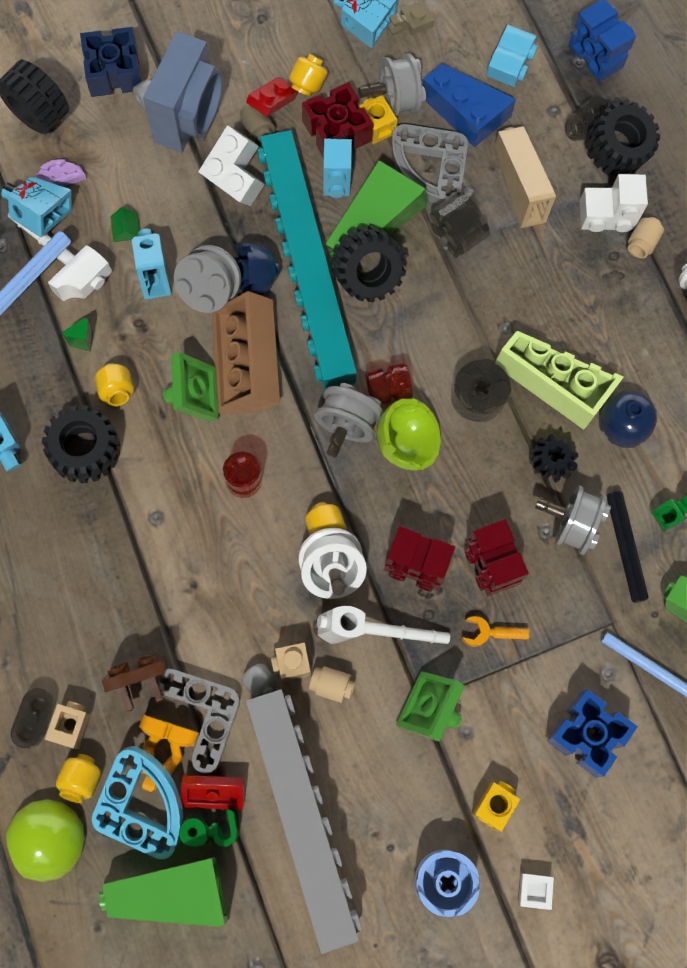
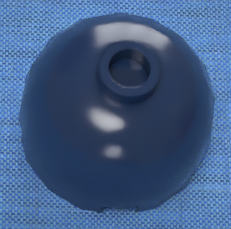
[233,242,280,296]
[599,391,657,448]

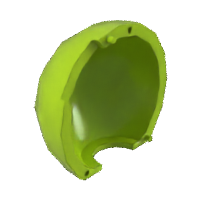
[376,398,441,470]
[6,799,85,882]

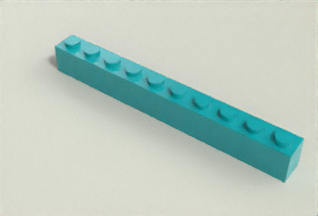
[257,130,357,390]

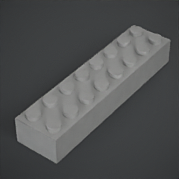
[246,689,362,954]

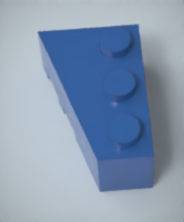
[422,63,516,148]

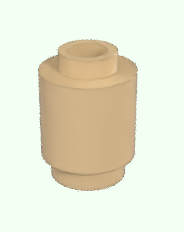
[628,217,664,259]
[309,666,355,704]

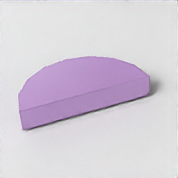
[36,159,87,187]

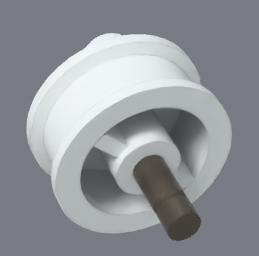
[298,528,367,599]

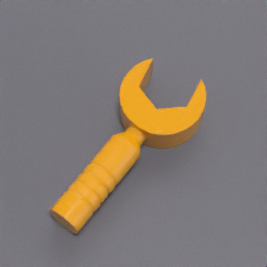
[461,616,529,647]

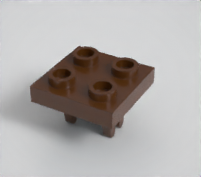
[102,653,168,712]

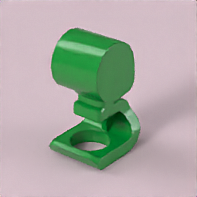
[651,495,687,532]
[179,809,239,847]

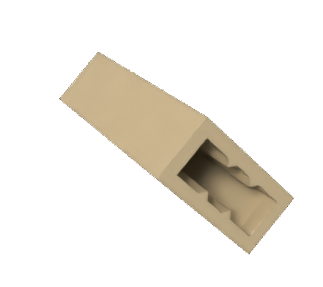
[495,126,556,228]

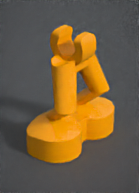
[139,714,199,792]

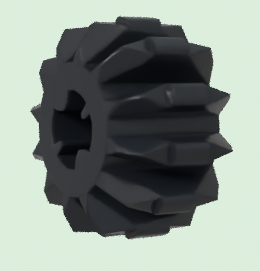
[529,433,579,483]

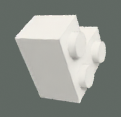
[198,125,265,206]
[580,174,648,232]

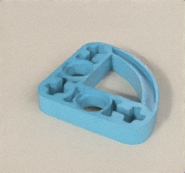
[92,746,183,860]

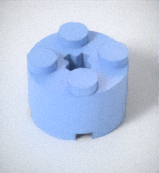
[413,850,480,917]

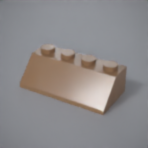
[212,291,280,414]

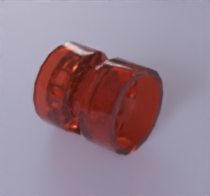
[365,362,413,405]
[223,451,262,498]

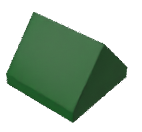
[110,207,140,242]
[62,318,93,352]

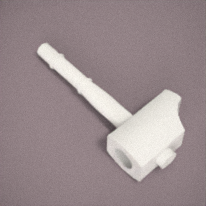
[8,213,112,301]
[317,606,450,644]

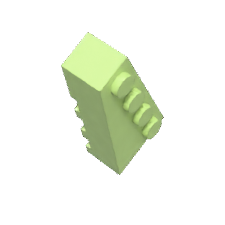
[494,331,624,430]

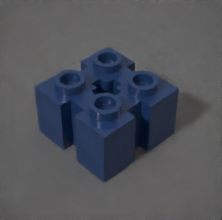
[80,27,142,97]

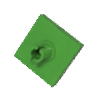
[163,352,219,422]
[396,671,465,742]

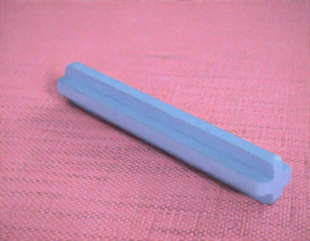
[0,231,71,315]

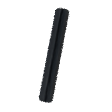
[607,491,649,603]

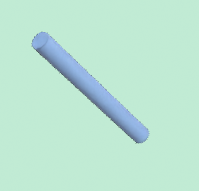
[601,632,687,697]

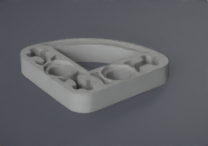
[391,124,468,206]

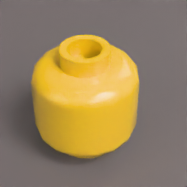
[289,53,327,96]
[94,363,134,406]
[305,502,347,535]
[55,754,101,803]

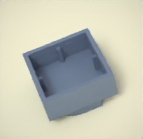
[143,31,225,153]

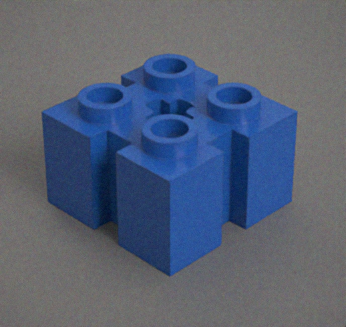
[569,0,637,82]
[546,689,638,778]

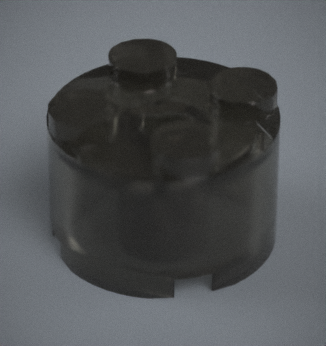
[429,191,490,258]
[451,359,511,422]

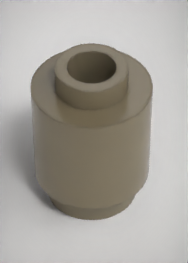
[240,104,275,143]

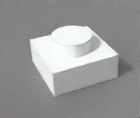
[518,873,554,910]

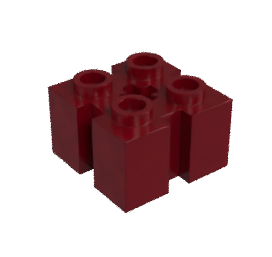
[302,82,374,158]
[464,519,529,597]
[384,526,456,592]

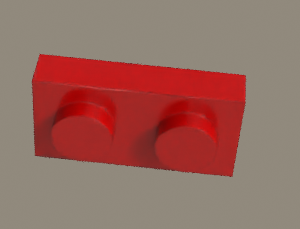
[246,77,298,117]
[181,775,244,810]

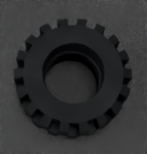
[0,59,69,134]
[585,101,660,177]
[331,225,407,302]
[42,405,120,484]

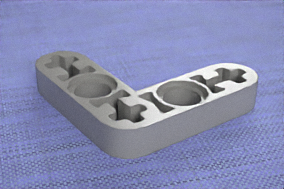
[157,669,240,774]

